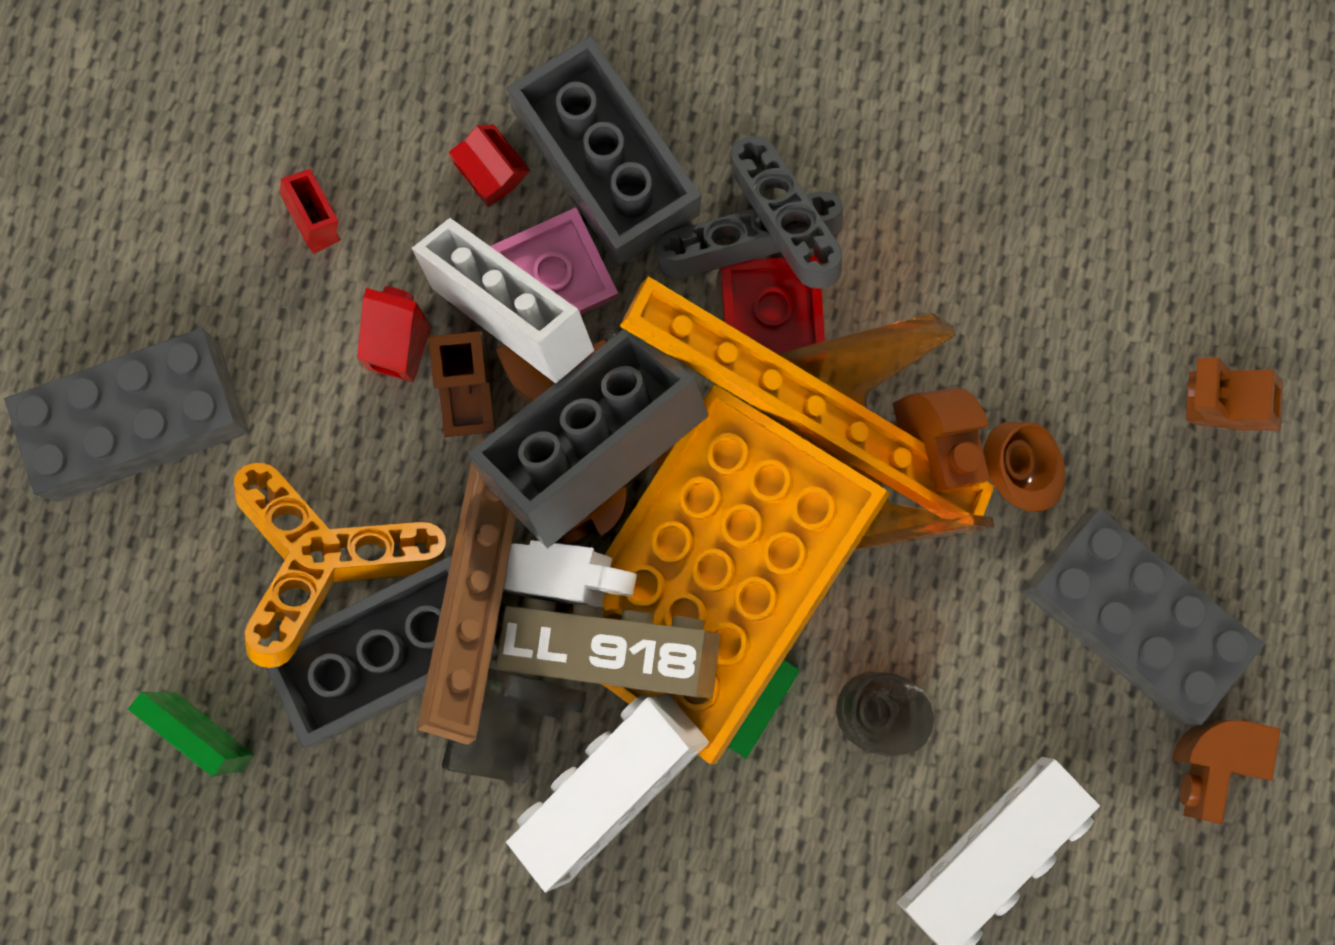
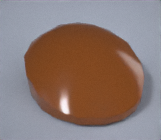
[984,422,1065,512]

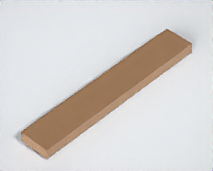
[417,437,516,745]

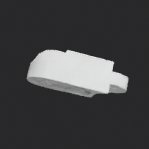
[503,540,637,608]

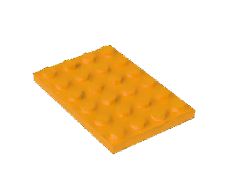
[567,383,891,764]

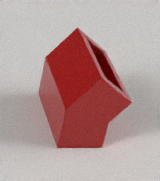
[448,124,531,208]

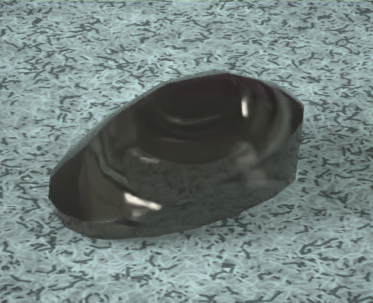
[836,672,934,757]

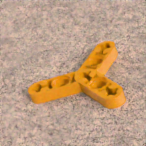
[234,463,446,668]

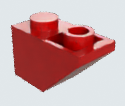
[357,286,432,383]

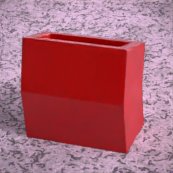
[279,168,341,254]

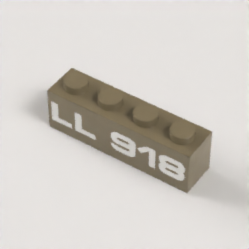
[496,599,721,699]

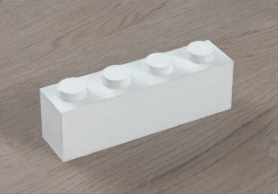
[412,218,594,383]
[506,694,710,893]
[897,757,1100,945]

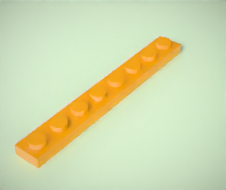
[620,276,995,533]

